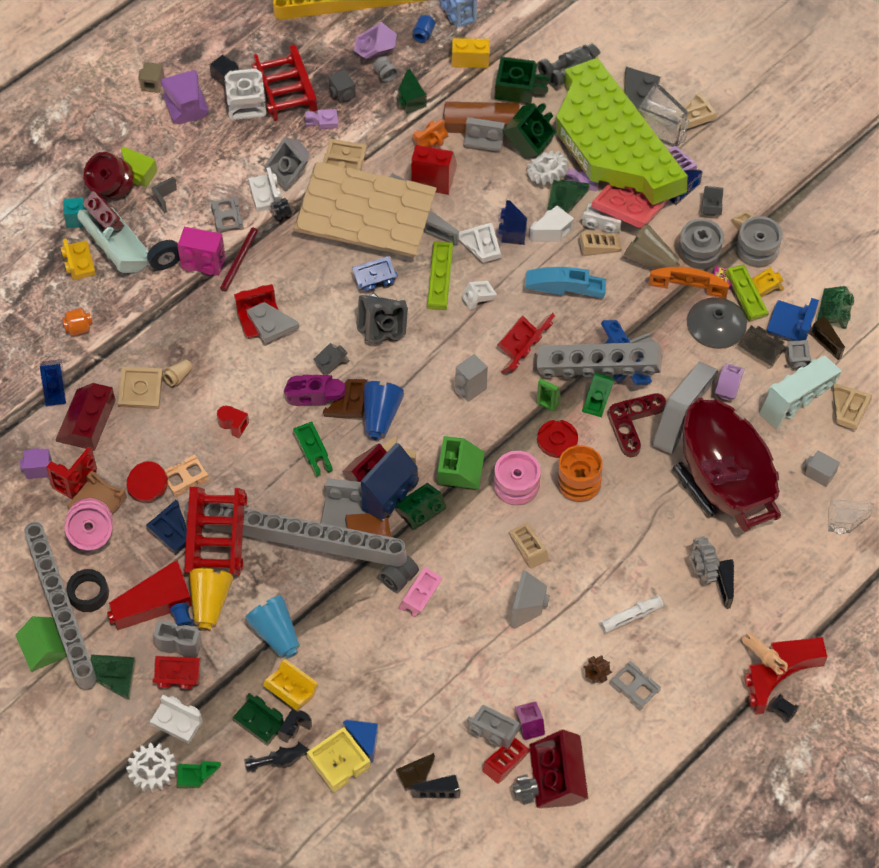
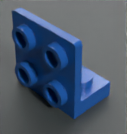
[767,298,819,341]

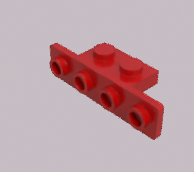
[497,313,556,374]

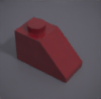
[342,443,387,482]

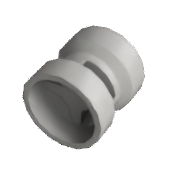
[373,56,398,82]

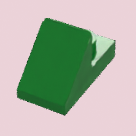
[582,372,614,418]

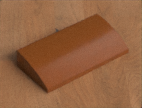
[445,101,520,134]

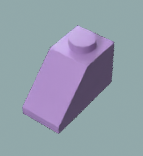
[715,363,745,400]

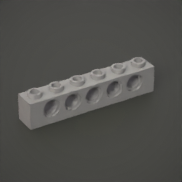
[537,342,662,378]

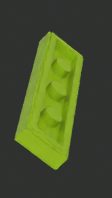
[427,241,453,310]

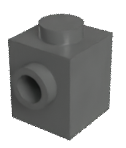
[329,70,356,104]

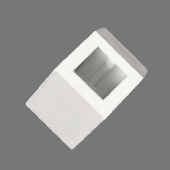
[530,206,574,242]

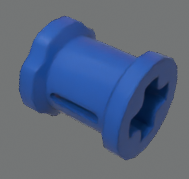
[170,603,194,627]

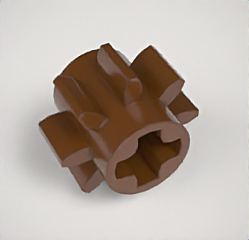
[583,655,612,684]

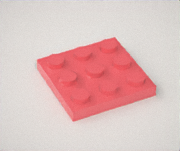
[591,183,668,229]

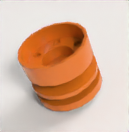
[558,445,603,501]

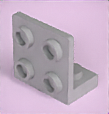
[321,478,366,528]

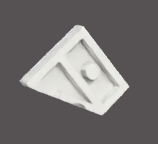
[459,223,502,263]

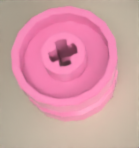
[494,451,541,505]
[64,498,113,550]

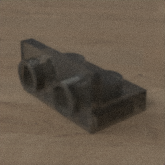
[738,325,787,367]

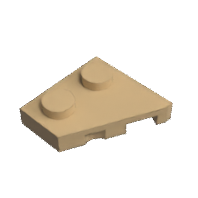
[675,92,717,130]
[834,383,872,430]

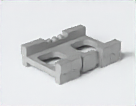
[211,196,244,233]
[610,661,661,711]

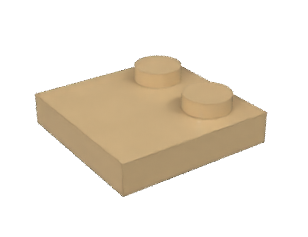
[118,367,163,409]

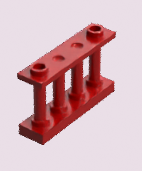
[251,45,318,121]
[184,487,248,576]

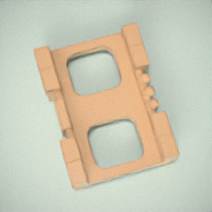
[165,455,209,498]

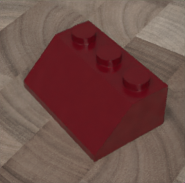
[55,383,116,451]
[529,729,589,809]

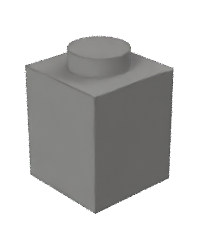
[804,450,840,488]

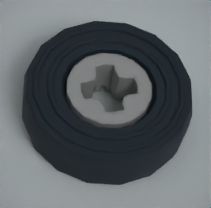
[147,240,180,270]

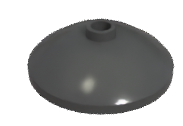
[687,297,747,349]

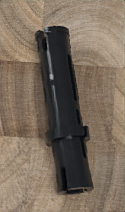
[672,462,720,518]

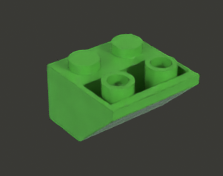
[438,436,485,489]

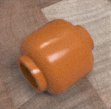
[62,308,93,336]

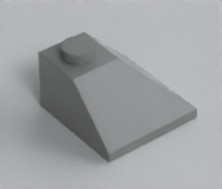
[264,137,309,191]
[511,571,550,629]

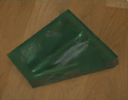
[547,179,590,214]
[90,654,136,700]

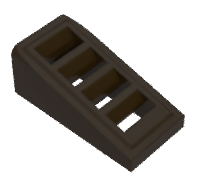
[811,316,845,360]

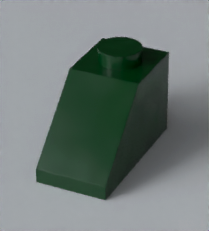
[397,69,427,114]

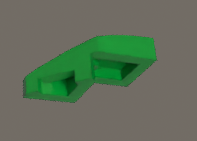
[176,761,221,788]

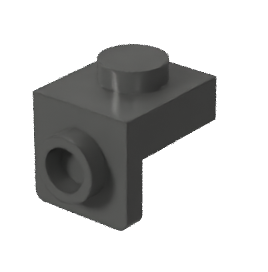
[702,186,724,216]
[313,343,350,375]

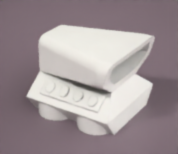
[225,69,266,120]

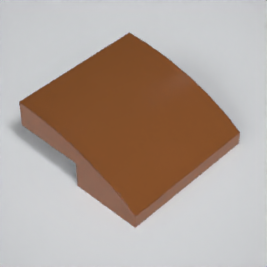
[346,514,391,549]

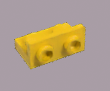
[61,238,96,280]

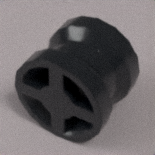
[270,198,292,221]

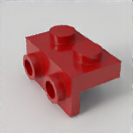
[152,656,201,689]

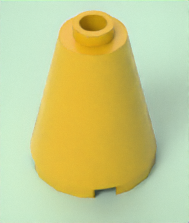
[190,568,233,630]

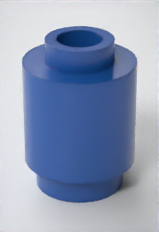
[413,15,436,43]

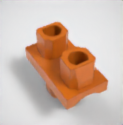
[413,119,448,147]

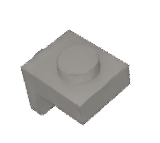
[788,340,811,369]

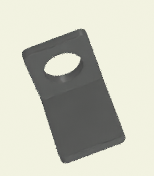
[152,177,177,213]

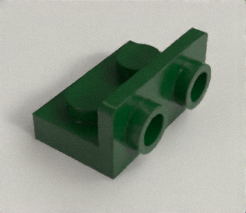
[395,482,446,530]
[232,693,284,746]

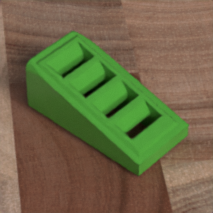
[537,378,561,412]

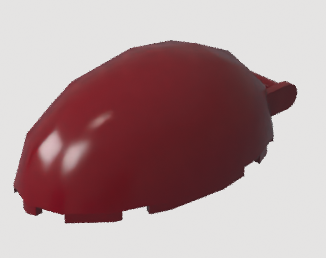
[683,398,781,532]

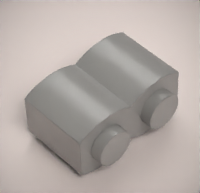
[153,621,202,657]

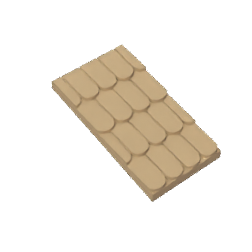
[293,162,436,257]

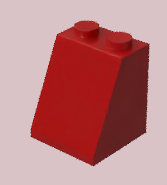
[411,145,457,195]

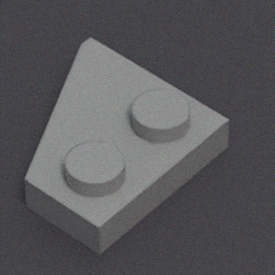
[247,302,299,343]

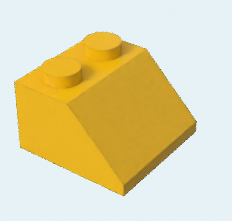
[452,37,490,68]

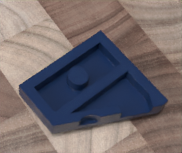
[146,500,187,555]

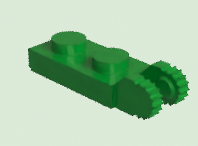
[293,421,333,477]

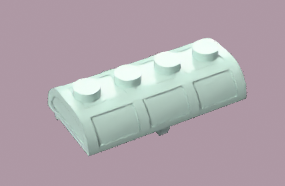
[77,207,149,273]

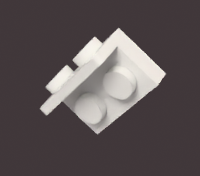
[248,167,282,212]
[582,203,624,235]
[150,695,203,744]

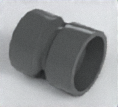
[378,555,419,593]

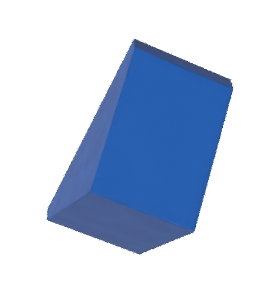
[343,720,378,764]

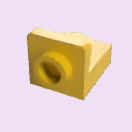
[752,267,784,297]

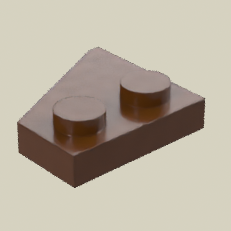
[323,379,368,418]

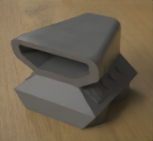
[357,295,408,343]

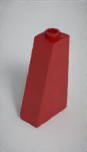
[107,560,192,631]

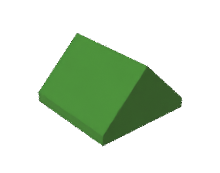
[15,616,67,672]

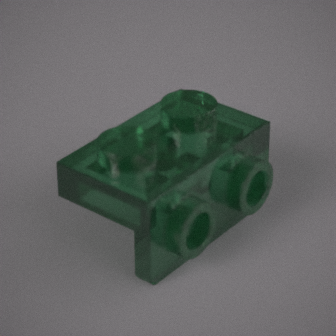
[817,286,854,329]

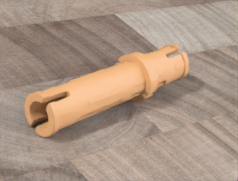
[742,632,788,674]

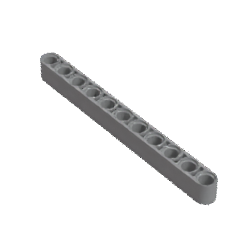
[185,501,407,567]

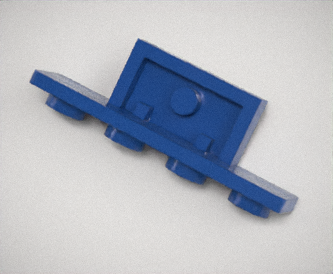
[601,320,652,385]

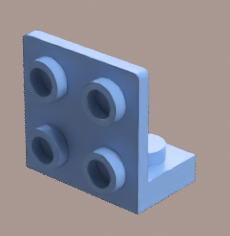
[440,0,477,28]

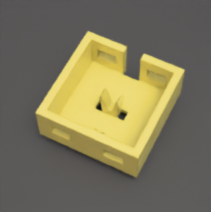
[307,727,371,793]

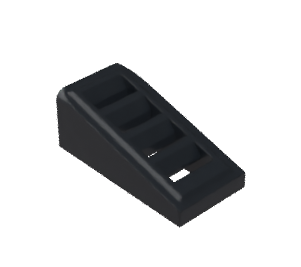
[716,559,734,609]
[412,774,460,799]

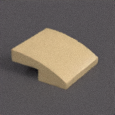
[323,139,367,171]

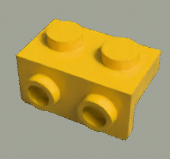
[263,659,318,711]

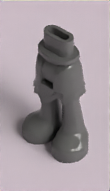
[537,43,600,88]

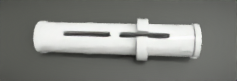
[600,595,664,634]

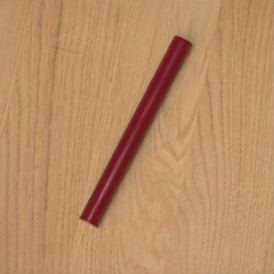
[220,227,258,292]

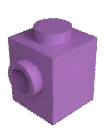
[20,448,52,479]

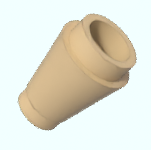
[162,359,193,386]

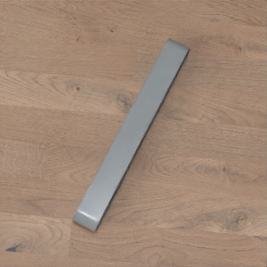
[24,522,97,689]

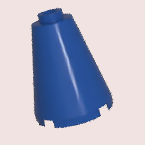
[364,381,404,441]

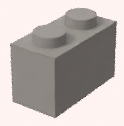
[455,354,488,402]

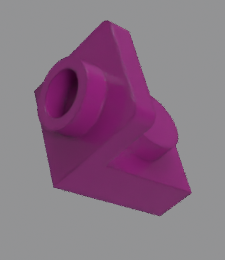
[515,702,545,740]

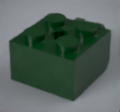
[495,56,550,104]
[502,103,556,159]

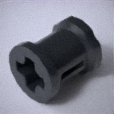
[770,693,800,723]

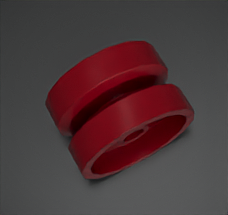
[83,152,134,199]

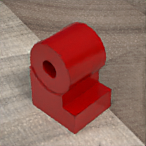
[217,405,249,438]

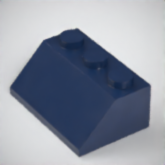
[361,443,419,520]

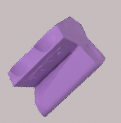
[161,70,209,125]

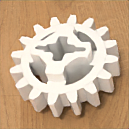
[527,150,569,185]
[127,743,177,793]

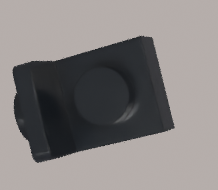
[279,709,312,743]

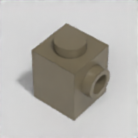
[138,62,165,93]

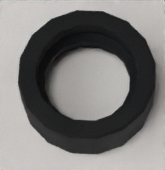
[66,569,109,612]

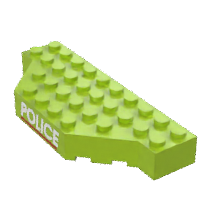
[556,58,688,205]

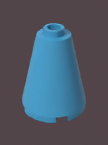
[245,595,300,659]

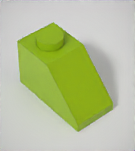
[121,146,158,187]

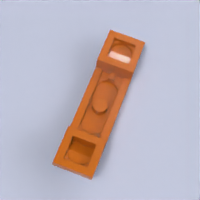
[648,267,729,299]

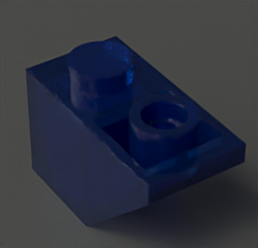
[498,200,527,245]

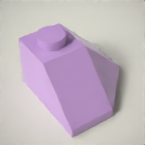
[354,22,397,59]

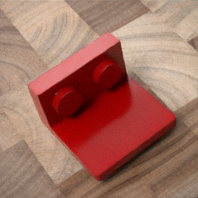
[46,447,97,499]

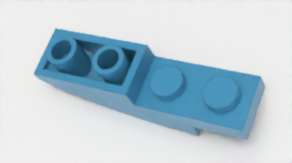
[525,267,606,299]

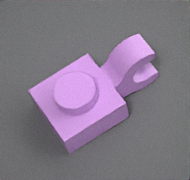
[305,109,338,129]
[565,168,598,192]

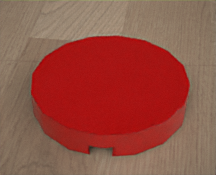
[537,420,578,458]
[127,461,168,503]

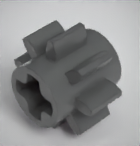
[512,774,539,805]

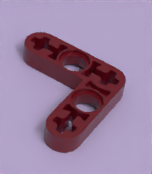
[608,393,666,458]

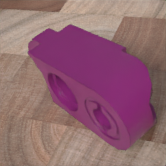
[284,374,346,406]

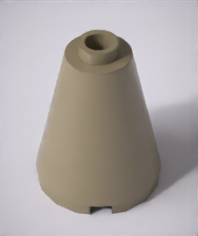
[624,224,680,269]

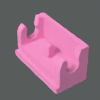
[399,567,443,617]

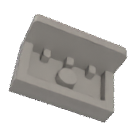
[466,705,521,748]

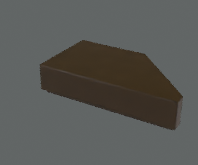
[396,753,435,792]

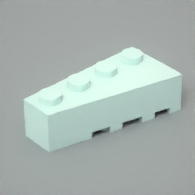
[759,355,842,430]

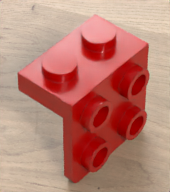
[234,284,279,338]

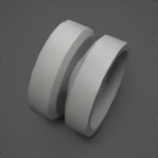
[736,216,783,267]
[678,218,724,269]

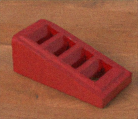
[482,738,530,784]

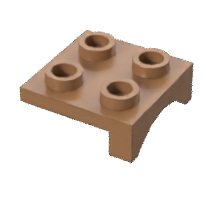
[67,471,127,515]

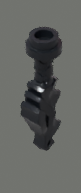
[244,741,310,773]

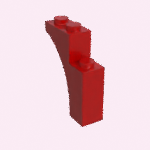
[744,637,828,715]

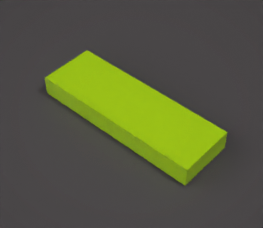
[725,264,769,321]

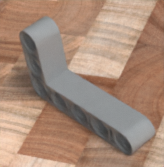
[653,361,718,454]

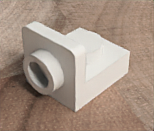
[462,281,497,310]

